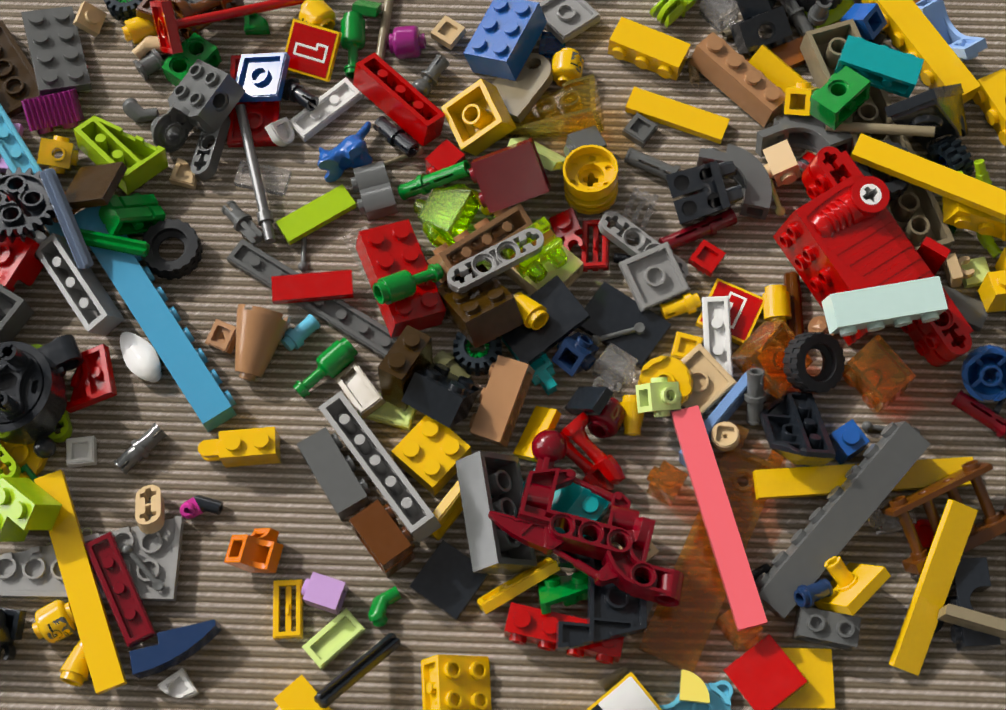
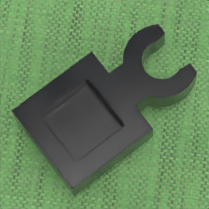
[0,607,27,660]

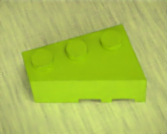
[73,115,168,195]

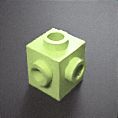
[635,377,682,417]

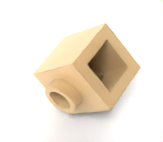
[763,139,802,187]

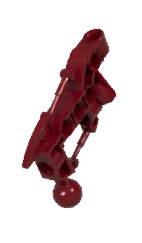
[488,429,684,607]

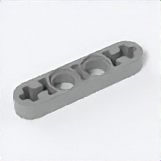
[598,211,688,278]
[447,228,544,293]

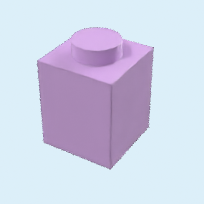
[301,572,349,615]

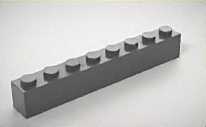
[755,421,930,618]

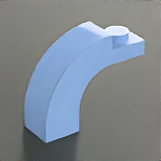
[915,0,988,61]

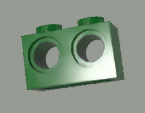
[162,32,222,86]

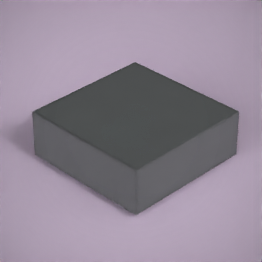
[622,112,658,148]

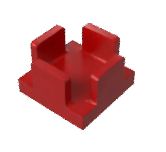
[0,237,44,293]

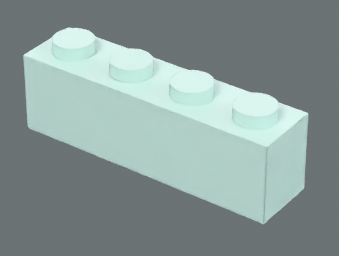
[822,276,948,337]

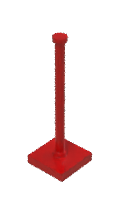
[150,0,306,54]

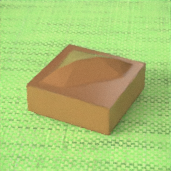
[205,319,236,354]

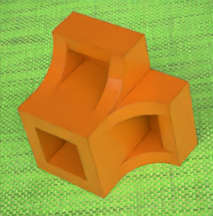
[224,528,284,573]

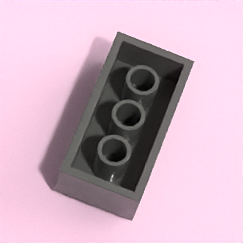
[455,451,537,575]

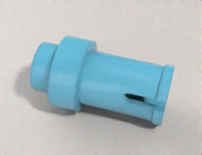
[281,314,320,351]

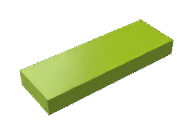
[275,184,357,245]

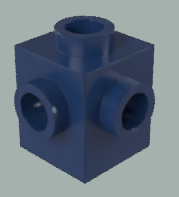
[552,332,599,377]

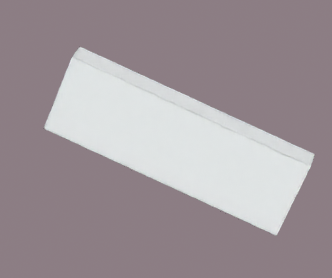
[289,77,363,142]
[702,296,733,378]

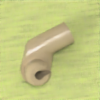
[132,36,167,60]

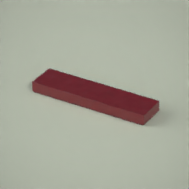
[84,531,157,648]

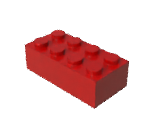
[356,219,446,338]

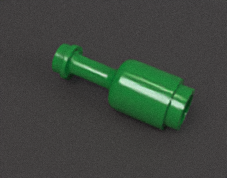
[340,11,366,78]
[373,263,444,305]
[293,337,358,399]

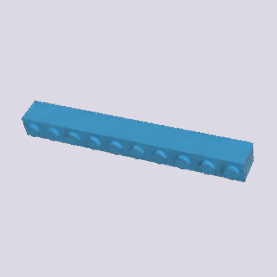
[74,206,237,432]

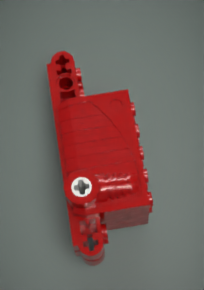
[773,146,973,367]

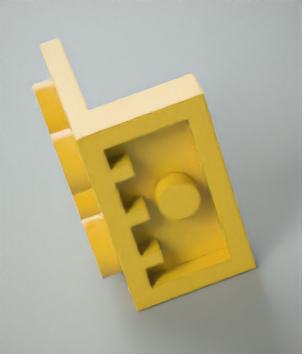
[421,654,492,710]

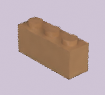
[469,355,535,448]

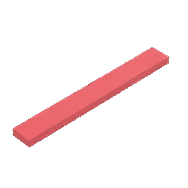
[671,405,768,632]

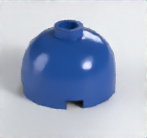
[961,345,1006,402]

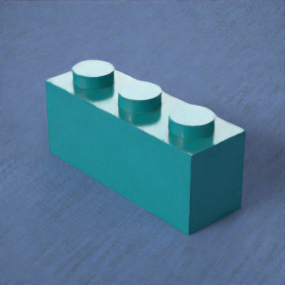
[834,35,924,98]

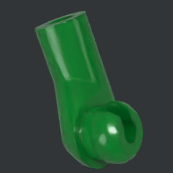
[368,586,402,627]

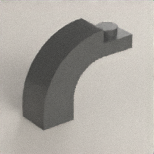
[755,114,853,157]
[696,144,772,220]

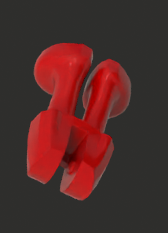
[560,412,626,492]

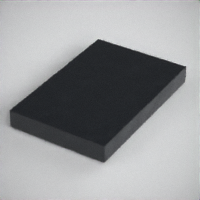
[501,275,591,365]
[578,281,671,368]

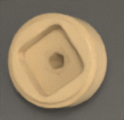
[711,421,740,451]

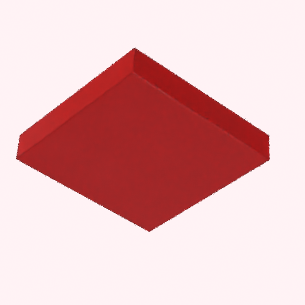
[724,634,808,710]

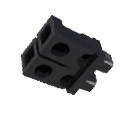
[665,161,744,225]

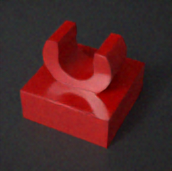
[688,239,726,277]

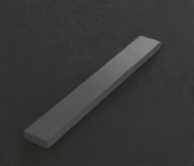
[226,239,399,359]

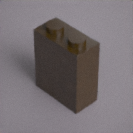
[377,325,433,411]

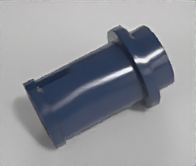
[794,578,833,608]

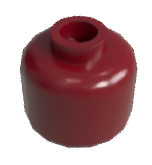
[587,397,625,439]

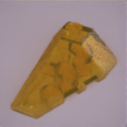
[503,74,605,138]

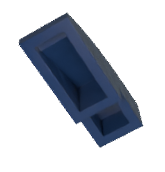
[129,619,221,679]

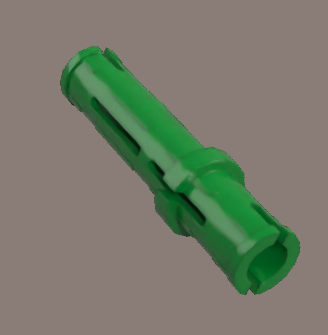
[398,160,471,200]

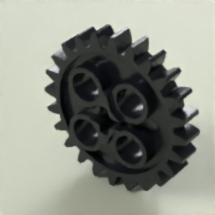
[0,167,57,243]

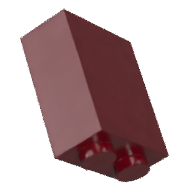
[469,138,551,213]

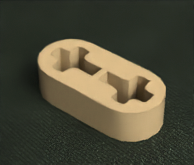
[135,485,165,534]

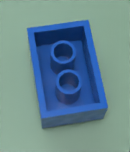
[463,0,547,81]

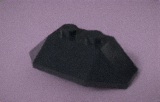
[760,391,836,467]

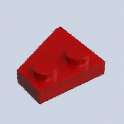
[66,344,117,413]

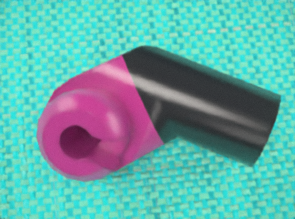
[180,495,223,519]

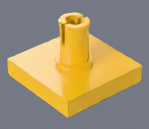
[814,556,891,616]

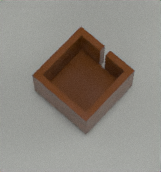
[349,499,416,578]

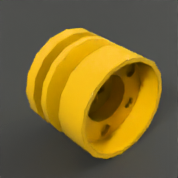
[563,145,618,215]

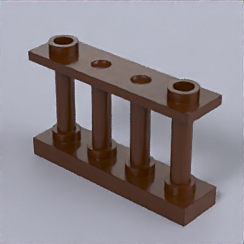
[880,460,1006,576]

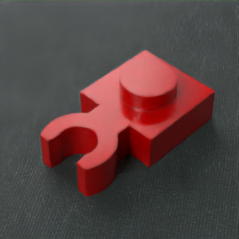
[549,208,586,252]

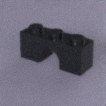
[946,557,1001,651]

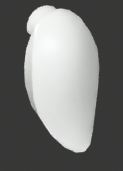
[120,331,162,383]

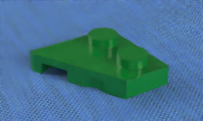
[537,571,588,614]

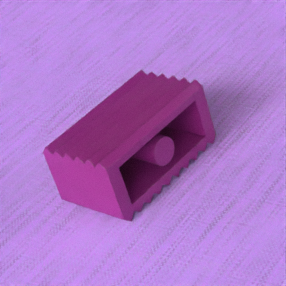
[21,88,84,134]

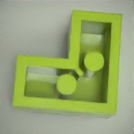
[0,477,62,542]

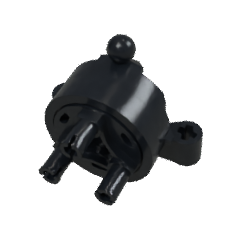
[0,335,84,458]

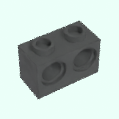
[792,606,861,651]

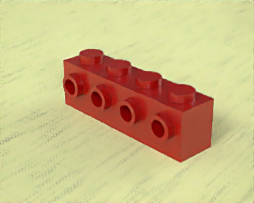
[353,52,445,147]
[504,602,625,665]

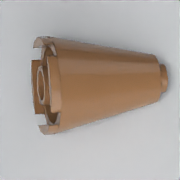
[235,304,291,382]

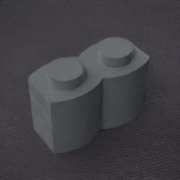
[350,160,398,221]

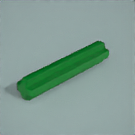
[79,228,150,257]

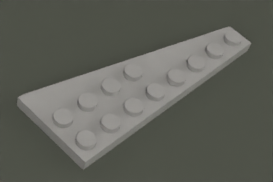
[0,516,184,601]

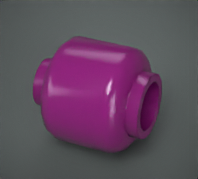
[389,25,426,59]

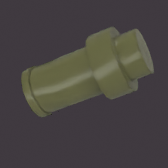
[433,350,472,379]

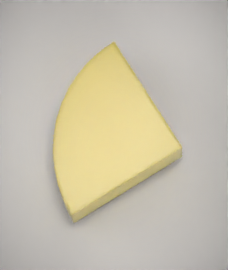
[679,669,710,704]

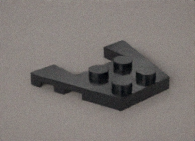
[556,549,647,652]

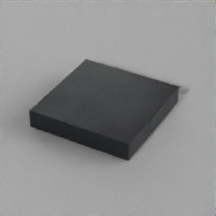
[409,540,489,621]

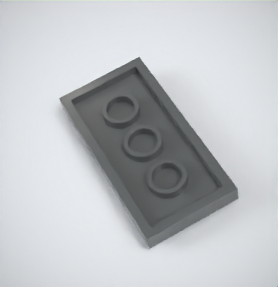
[21,6,92,96]

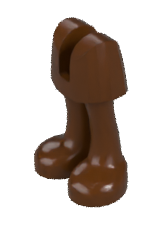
[171,0,245,39]

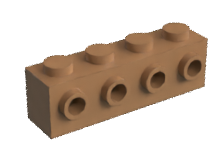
[689,32,785,128]
[427,203,534,283]

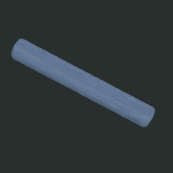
[39,168,94,270]

